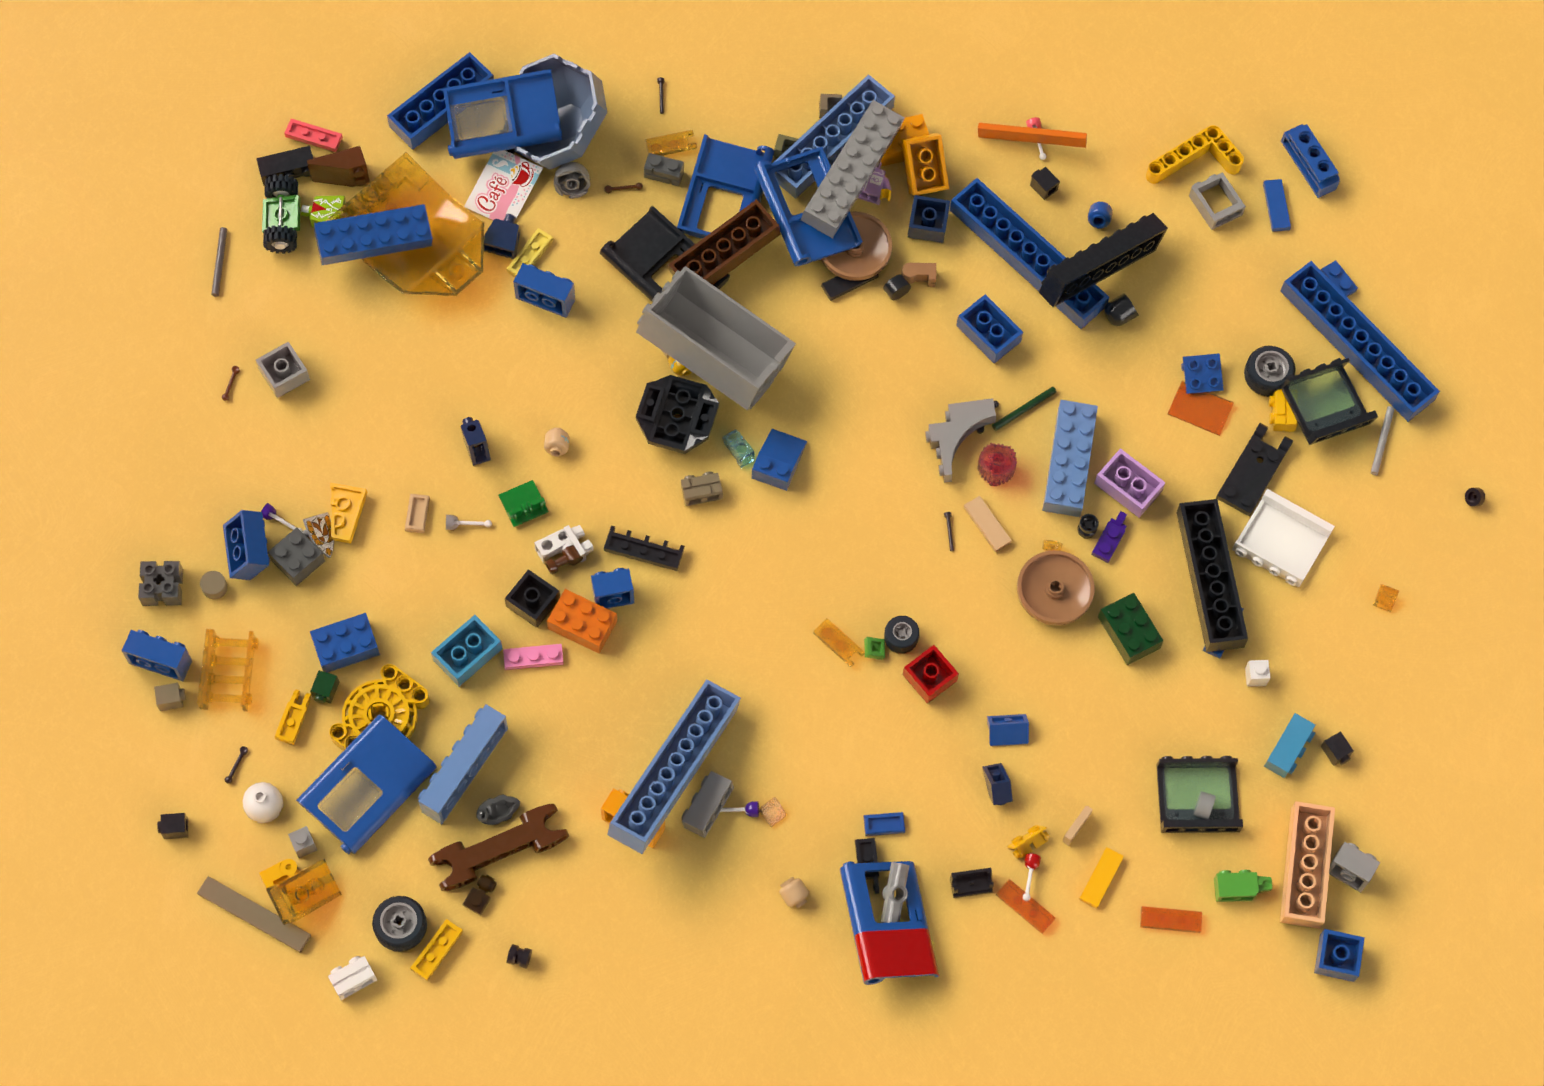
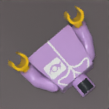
[858,162,892,205]

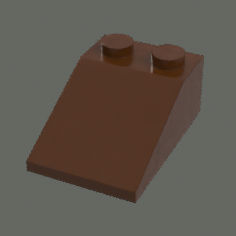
[307,146,370,187]

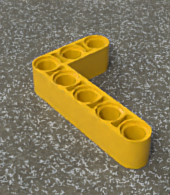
[1146,125,1244,184]

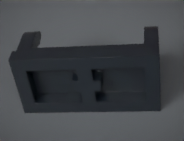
[950,868,994,898]

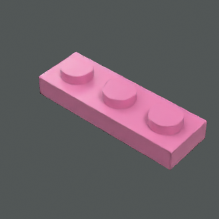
[503,644,564,670]

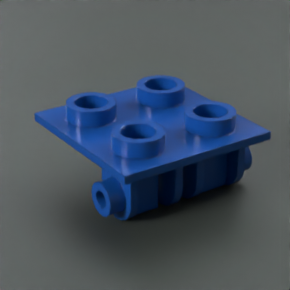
[1181,353,1223,394]

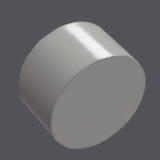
[1193,791,1215,819]

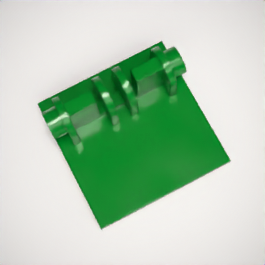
[498,480,549,527]

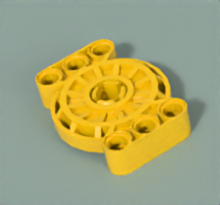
[329,664,430,751]

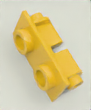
[1007,825,1050,859]

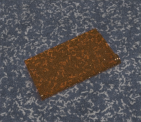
[1168,381,1234,436]

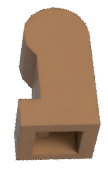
[902,262,936,287]

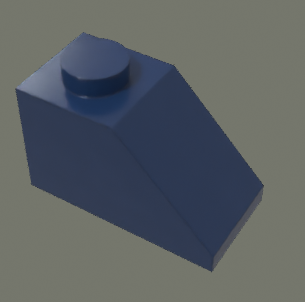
[982,763,1013,805]

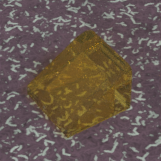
[759,797,787,827]

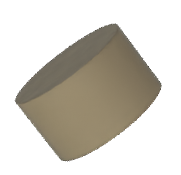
[200,571,227,599]

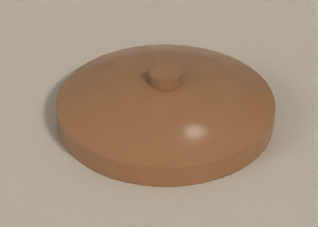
[821,211,892,281]
[1017,550,1095,625]

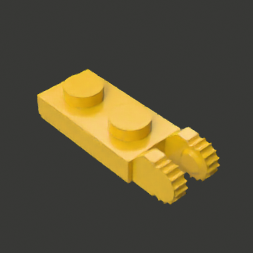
[274,689,312,745]

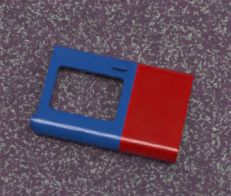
[840,861,939,985]

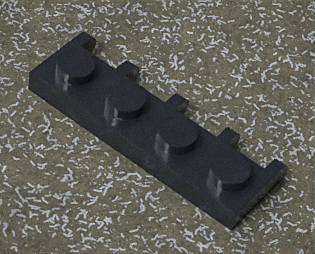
[604,525,685,571]

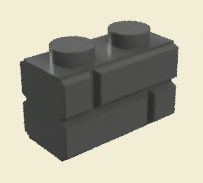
[644,153,684,186]

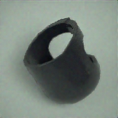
[1104,294,1139,326]

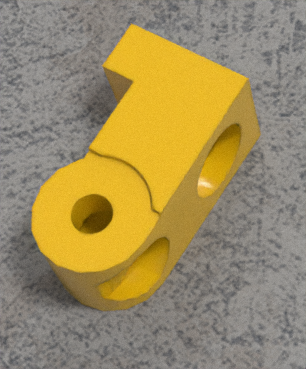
[259,859,299,894]

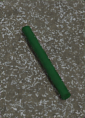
[992,386,1057,431]

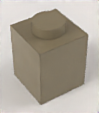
[154,682,186,711]

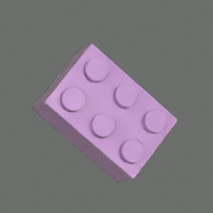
[1094,448,1165,518]

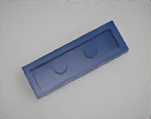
[1263,179,1291,232]

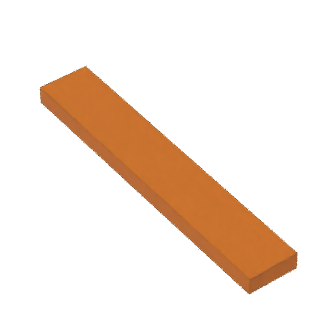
[978,123,1087,148]

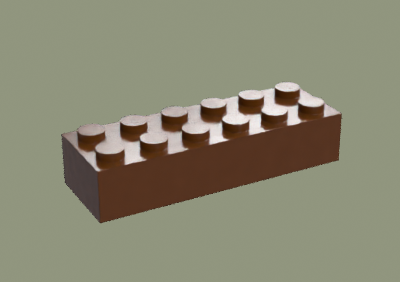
[668,199,781,285]

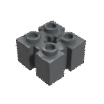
[138,561,183,606]

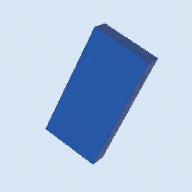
[863,812,905,836]

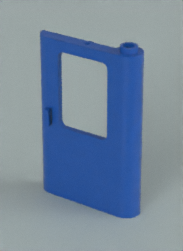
[677,134,774,239]
[754,147,863,266]

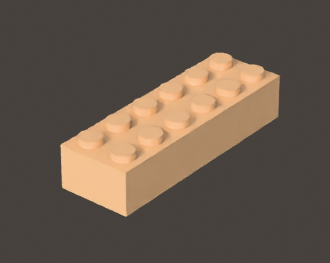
[1280,801,1335,929]

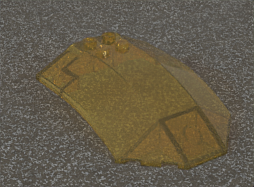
[326,152,484,296]

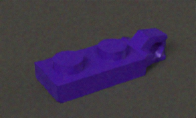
[1091,511,1127,563]

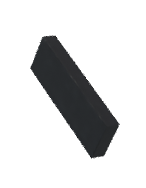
[821,274,879,301]

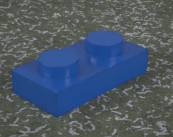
[1321,260,1358,297]

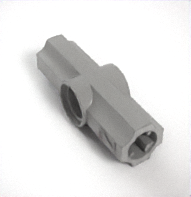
[881,862,909,923]

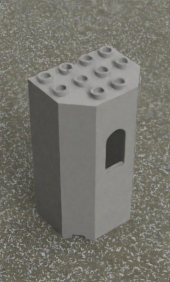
[636,266,796,410]

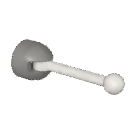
[446,515,492,530]

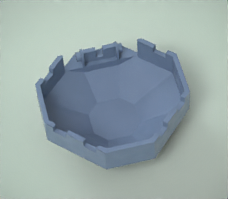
[506,54,608,170]

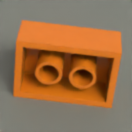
[547,589,617,654]

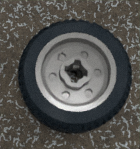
[1244,345,1296,397]
[372,896,427,952]

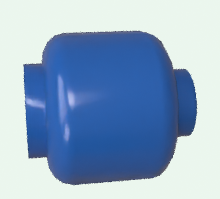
[1088,201,1113,229]

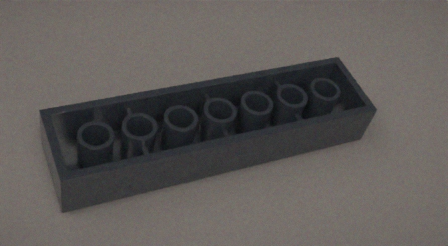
[1039,213,1168,307]
[1176,499,1248,652]

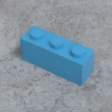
[1264,713,1315,778]

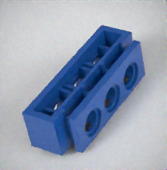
[1281,124,1340,198]

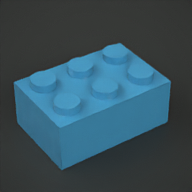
[431,615,503,687]

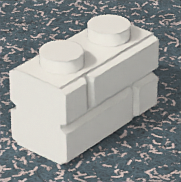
[328,956,377,1000]

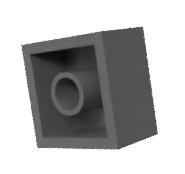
[268,527,325,586]

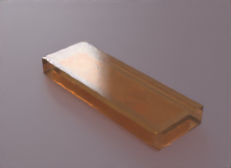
[996,879,1055,934]
[1140,906,1202,933]

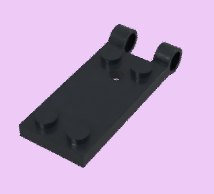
[1216,423,1293,516]

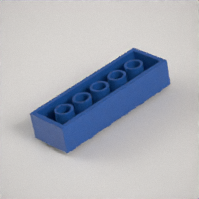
[387,52,494,150]
[314,204,433,265]

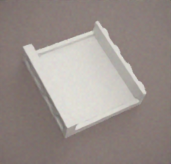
[1232,489,1335,587]

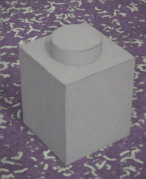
[288,826,317,858]

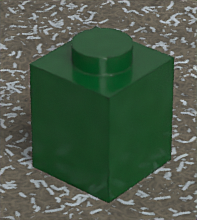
[310,670,339,704]

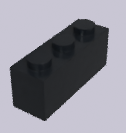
[256,145,313,186]

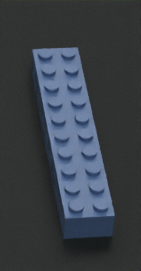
[607,679,741,854]

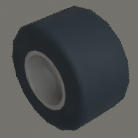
[884,616,919,653]

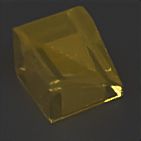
[1373,584,1399,612]

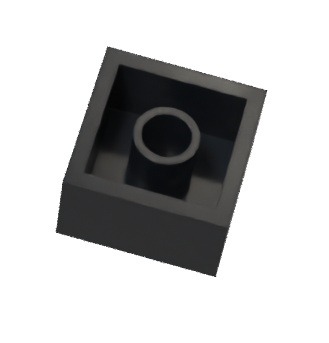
[505,569,560,628]

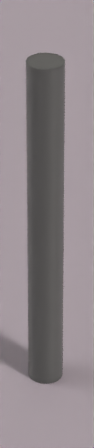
[211,227,227,297]

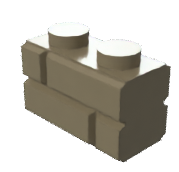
[681,471,723,506]

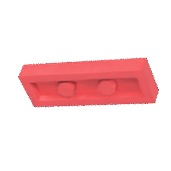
[284,119,343,152]

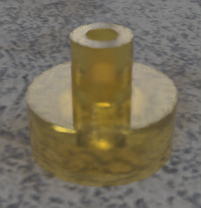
[1042,540,1062,551]

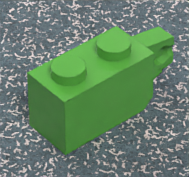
[1214,870,1272,902]

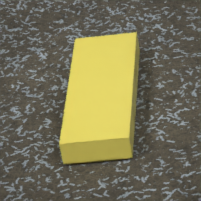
[507,228,554,277]

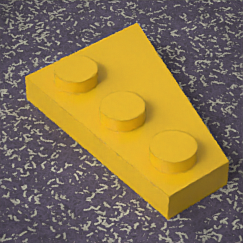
[330,482,368,544]

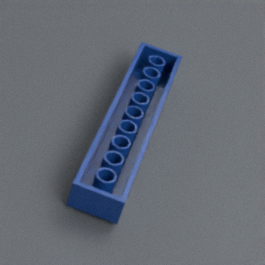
[950,178,1109,329]
[1280,261,1440,422]

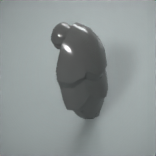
[476,794,520,825]

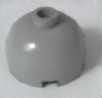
[554,162,590,199]

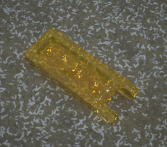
[645,130,697,156]
[813,618,865,667]

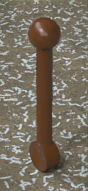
[604,183,643,193]
[222,366,240,401]

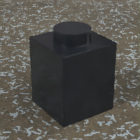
[1030,166,1060,200]
[1321,731,1354,766]
[157,813,188,839]

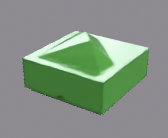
[864,637,885,660]

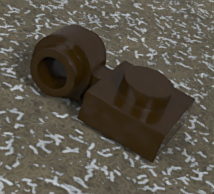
[462,875,497,916]

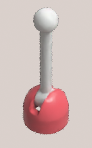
[1026,117,1046,160]

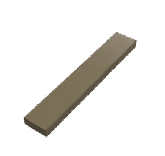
[197,876,311,953]

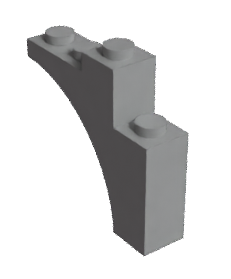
[925,398,996,483]

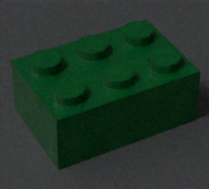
[1098,593,1163,665]

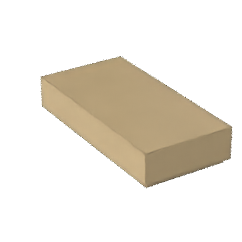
[405,494,430,533]
[1063,806,1093,846]

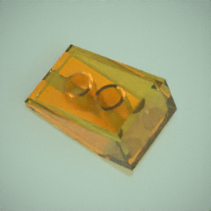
[266,859,342,925]

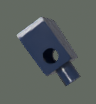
[481,214,520,259]
[460,417,491,466]

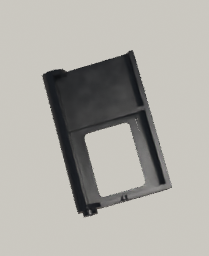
[600,206,730,301]

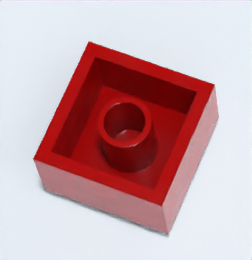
[902,645,959,704]

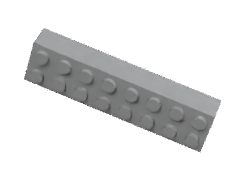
[801,100,905,238]

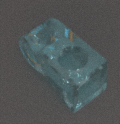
[722,429,755,468]

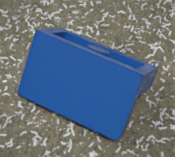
[987,714,1029,746]

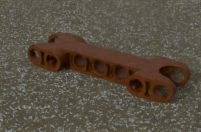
[428,804,569,891]

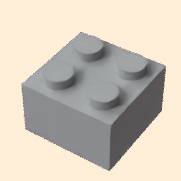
[256,342,310,398]
[1329,842,1380,893]

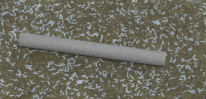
[1371,406,1395,475]

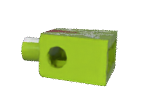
[301,196,347,228]

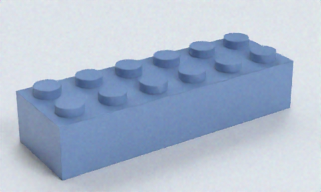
[1042,400,1098,517]
[418,704,508,825]

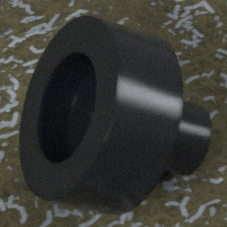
[1465,487,1485,507]

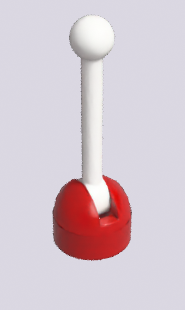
[1023,853,1041,901]

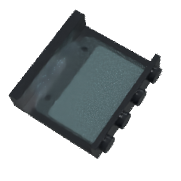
[1280,358,1378,445]
[1156,756,1243,833]

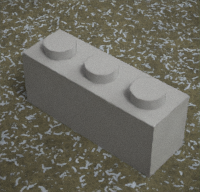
[682,771,734,838]

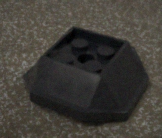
[636,375,719,454]

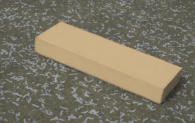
[963,496,1012,552]

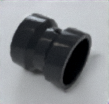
[1078,514,1099,539]
[506,944,532,969]

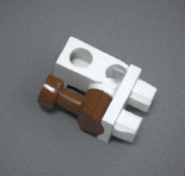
[534,525,593,575]

